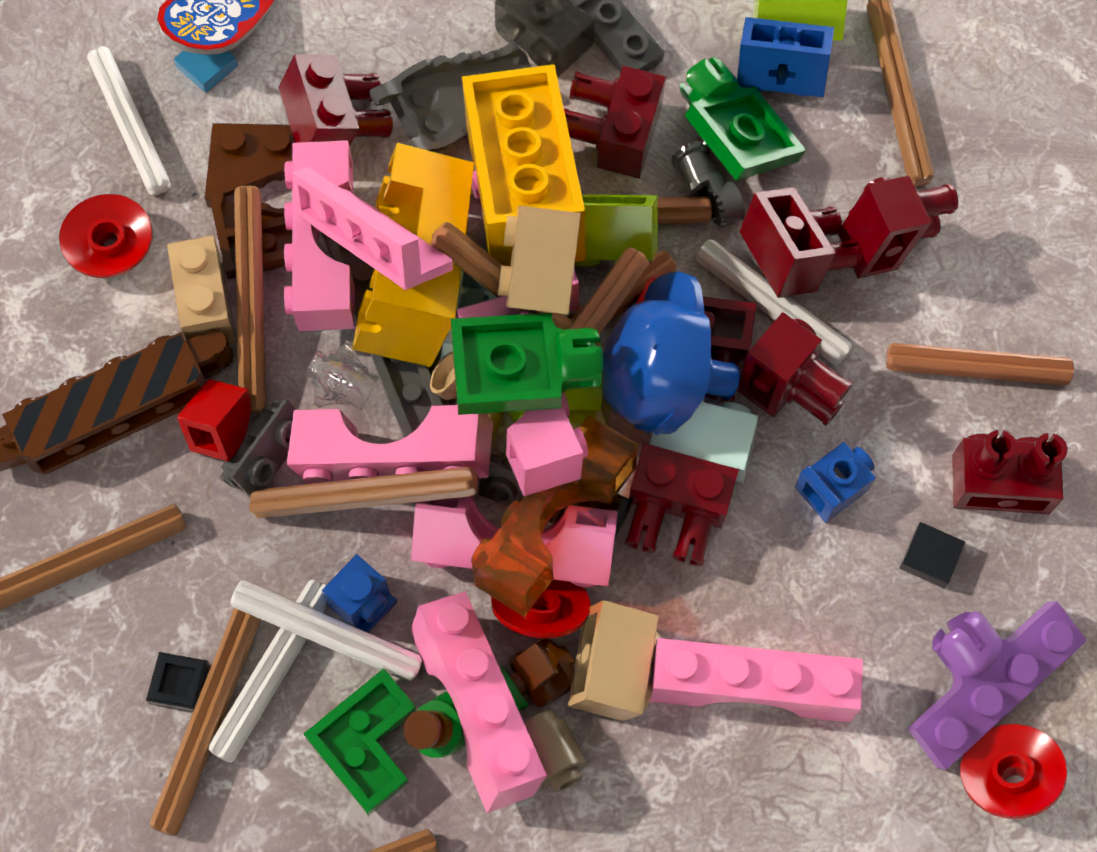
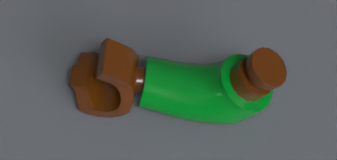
[404,638,575,758]

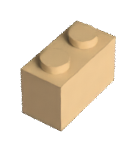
[498,206,581,314]
[167,235,237,343]
[567,600,660,721]

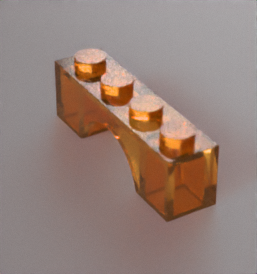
[471,415,638,617]

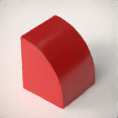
[177,379,251,462]

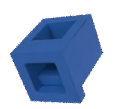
[795,442,876,523]
[322,554,398,633]

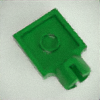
[679,56,806,181]
[451,313,603,415]

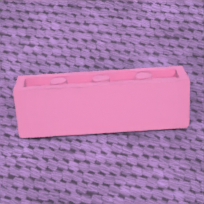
[292,167,453,290]

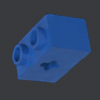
[737,17,834,97]

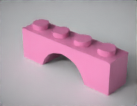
[284,140,355,331]
[456,296,588,496]
[287,405,493,484]
[411,496,618,587]
[410,591,547,813]
[650,638,863,722]

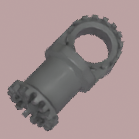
[671,141,746,228]

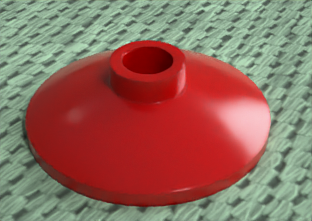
[59,194,153,278]
[491,574,591,638]
[960,724,1067,819]

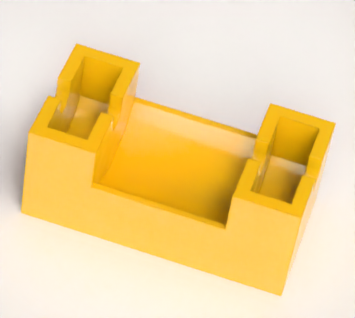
[462,64,586,266]
[352,143,474,367]

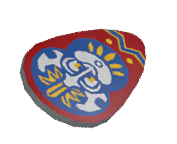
[157,0,276,55]

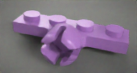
[907,601,1087,770]

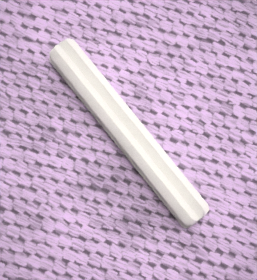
[87,46,171,196]
[696,239,852,365]
[208,579,327,763]
[231,580,422,682]

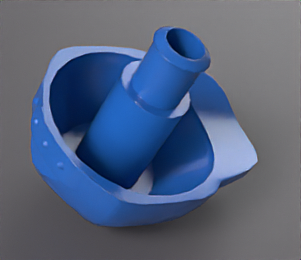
[602,271,740,435]

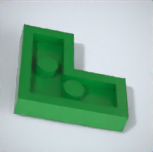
[303,668,417,816]

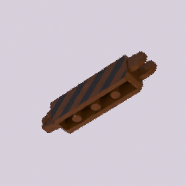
[0,329,234,475]

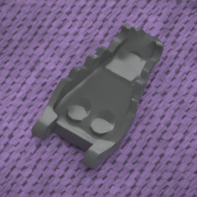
[370,42,531,153]

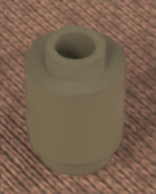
[524,710,587,792]

